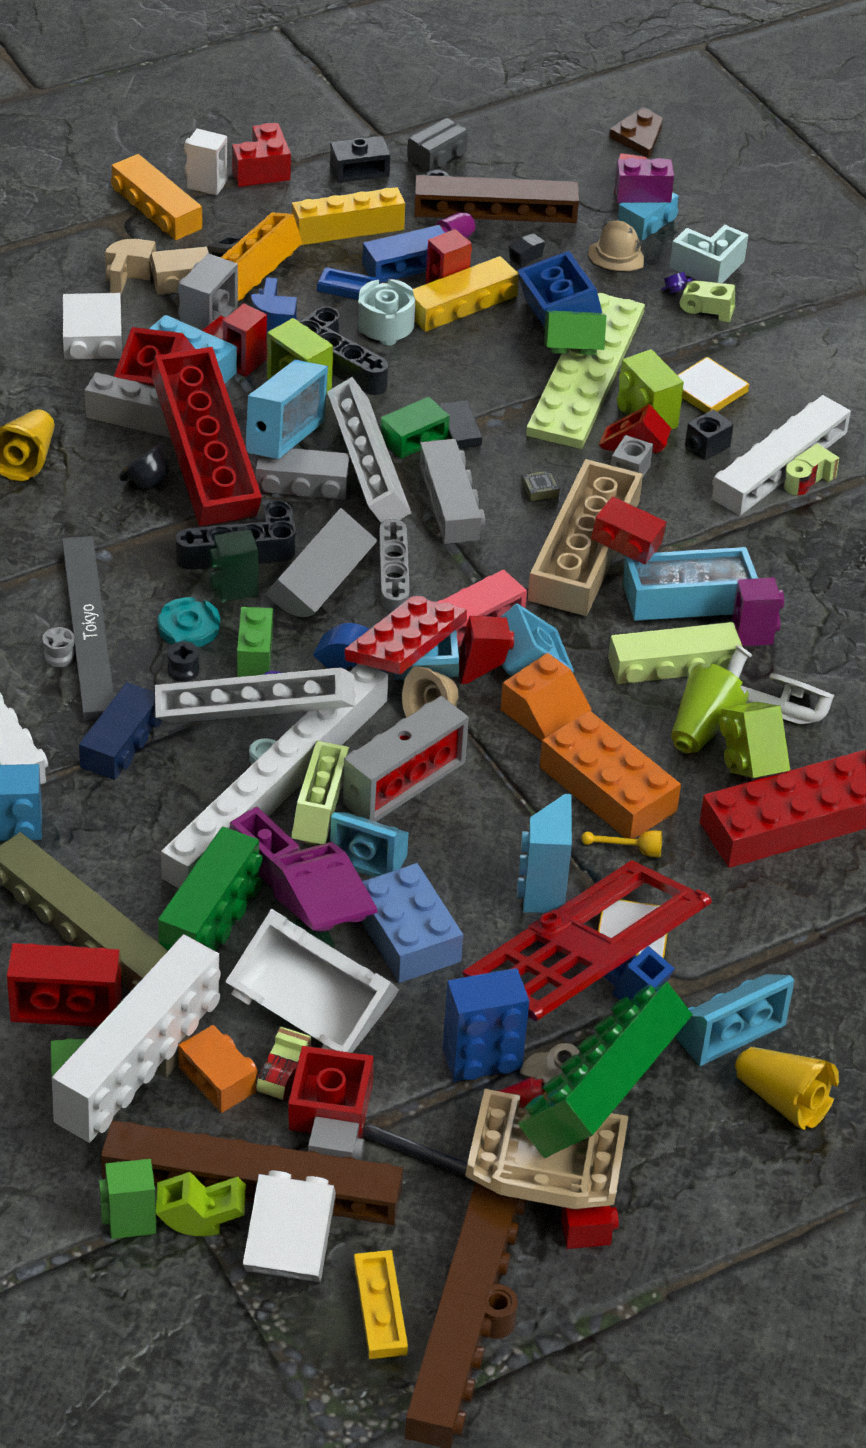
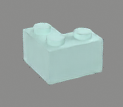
[670,225,748,283]

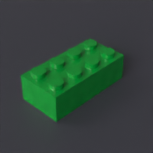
[158,826,262,952]

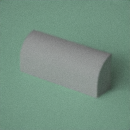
[265,508,378,617]

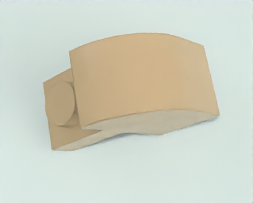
[105,239,156,294]

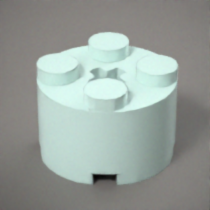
[358,279,415,346]

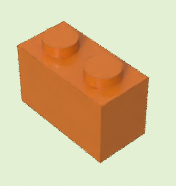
[178,1025,258,1113]

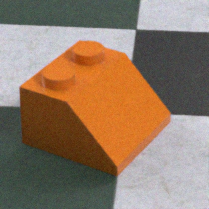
[500,653,591,741]

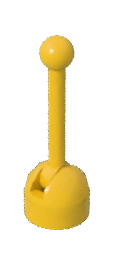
[581,830,662,858]

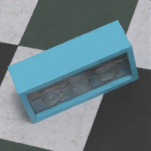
[246,360,328,459]
[623,547,758,621]

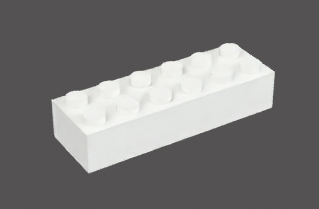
[52,934,221,1143]

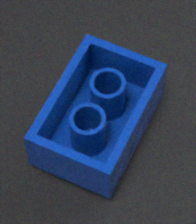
[517,251,602,328]
[442,968,529,1082]

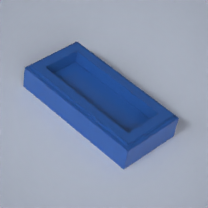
[317,267,379,300]

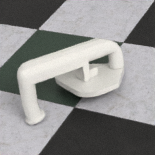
[727,645,834,724]

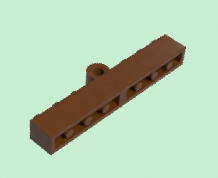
[405,1182,527,1448]

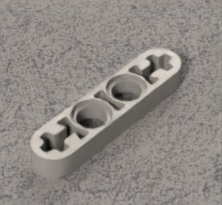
[379,519,410,611]

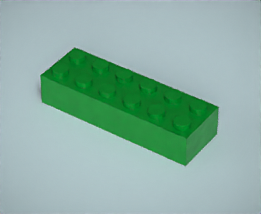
[518,981,693,1159]

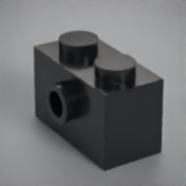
[330,136,390,183]

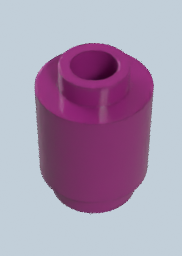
[435,212,475,238]

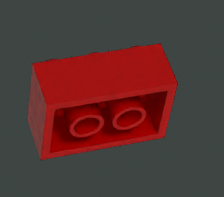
[7,943,122,1027]

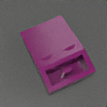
[269,842,378,931]

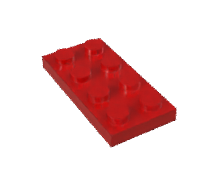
[345,596,467,675]

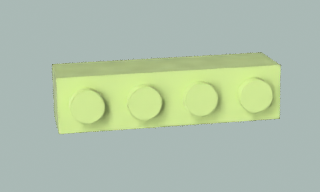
[608,622,742,684]
[291,741,349,845]

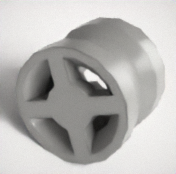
[42,627,75,667]

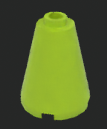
[671,663,749,753]

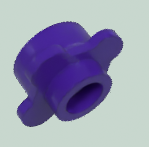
[661,271,692,293]

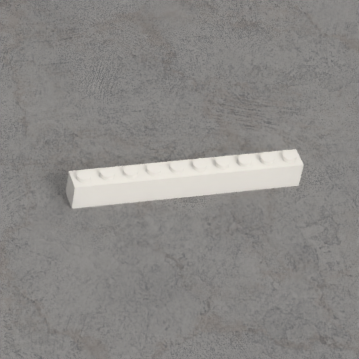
[161,664,388,888]

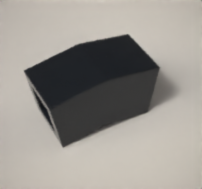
[509,233,545,267]

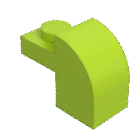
[156,1172,246,1236]

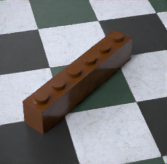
[414,175,579,223]

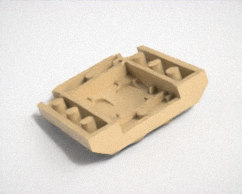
[465,1089,628,1209]

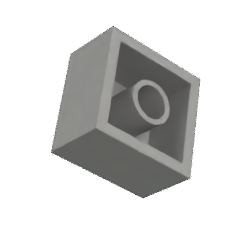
[177,253,238,331]

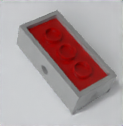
[342,696,469,822]

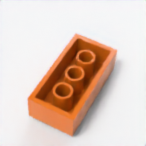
[539,710,681,839]

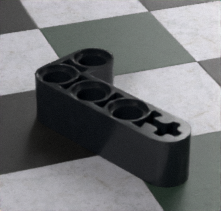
[300,307,388,395]
[176,500,296,570]

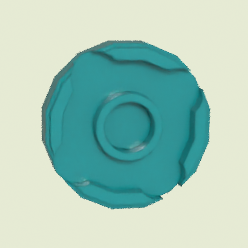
[157,597,221,647]

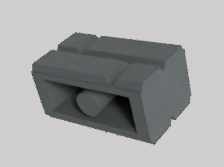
[407,118,468,172]

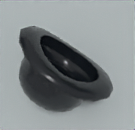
[119,442,169,490]

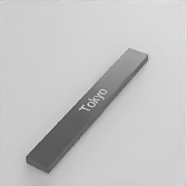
[62,536,114,721]

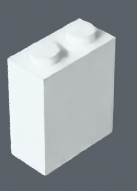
[63,293,122,360]
[243,1171,336,1283]

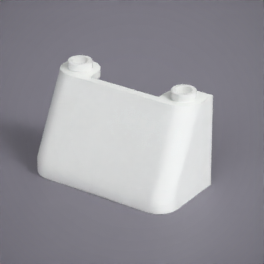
[226,909,399,1053]

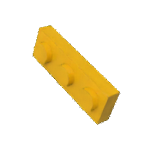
[354,1250,408,1359]

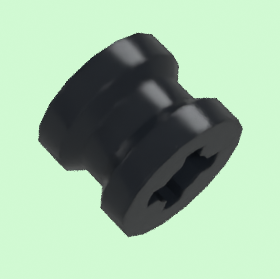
[167,641,200,682]

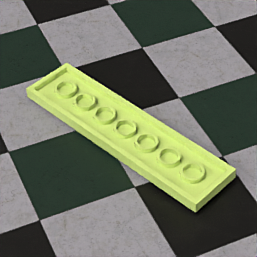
[526,293,645,449]

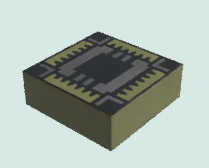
[521,470,560,502]

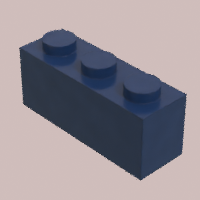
[79,682,162,780]

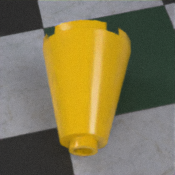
[0,409,55,481]
[735,1047,839,1130]

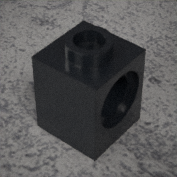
[685,409,734,460]

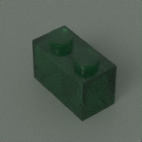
[209,530,258,602]

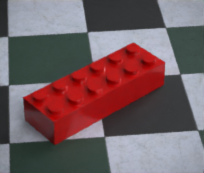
[151,347,262,526]
[699,750,866,868]

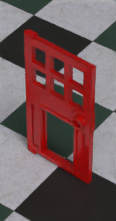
[462,860,712,1022]

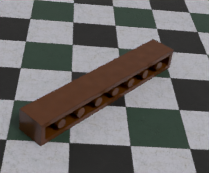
[101,1120,403,1225]

